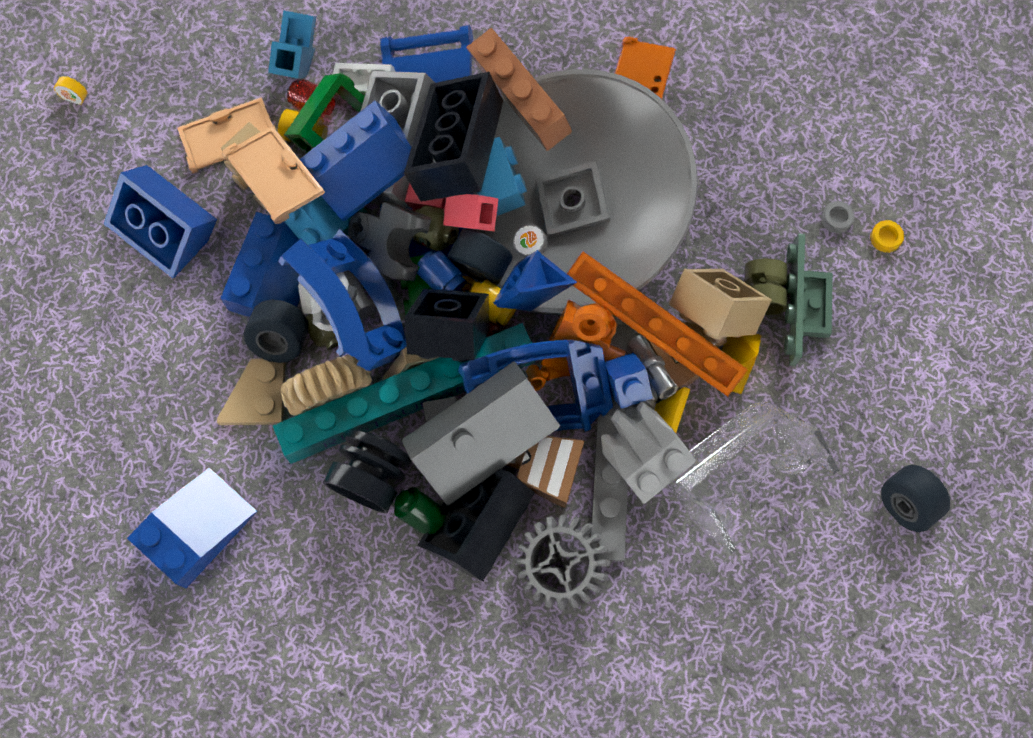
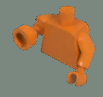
[526,300,626,391]

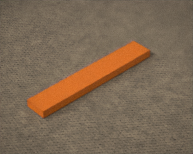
[567,251,748,397]

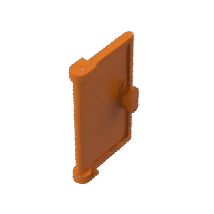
[615,36,676,99]

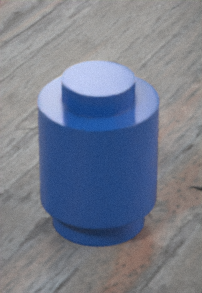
[417,251,467,291]

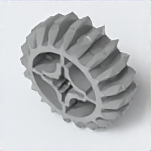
[516,515,610,610]

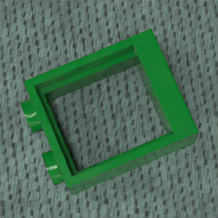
[284,73,365,154]

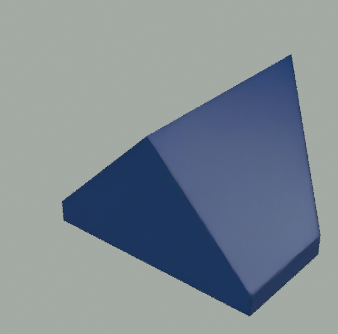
[493,250,577,311]

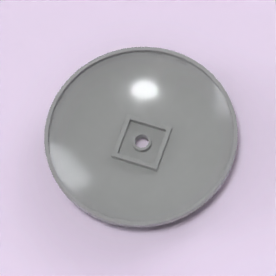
[472,69,698,316]

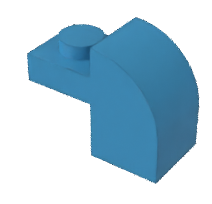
[268,10,316,79]

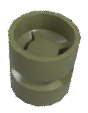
[744,258,787,315]

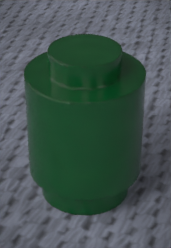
[394,487,445,534]

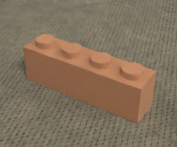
[466,27,573,151]

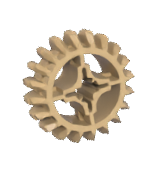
[280,355,372,416]

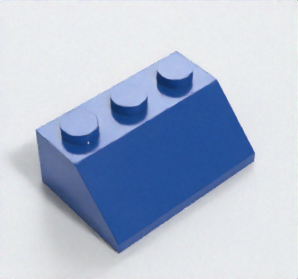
[300,100,411,222]
[103,165,217,279]
[220,211,300,317]

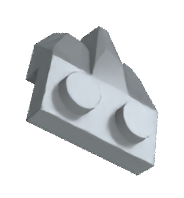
[601,402,697,504]

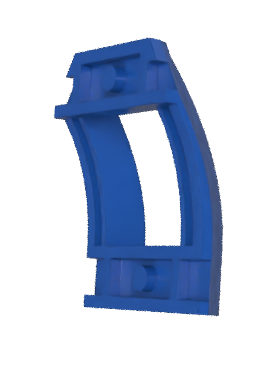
[278,229,406,371]
[458,340,613,432]

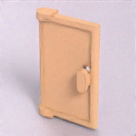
[177,97,276,174]
[222,126,325,224]

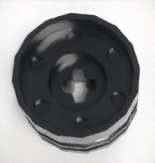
[323,429,412,514]

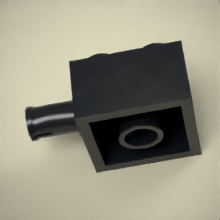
[405,289,490,362]

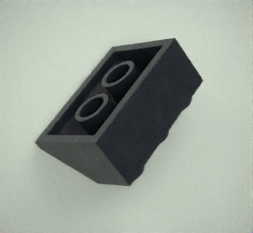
[418,469,535,582]

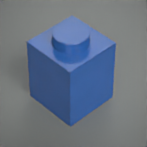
[605,352,653,409]

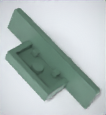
[784,233,833,366]

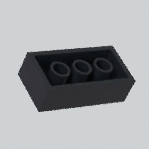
[404,72,503,202]

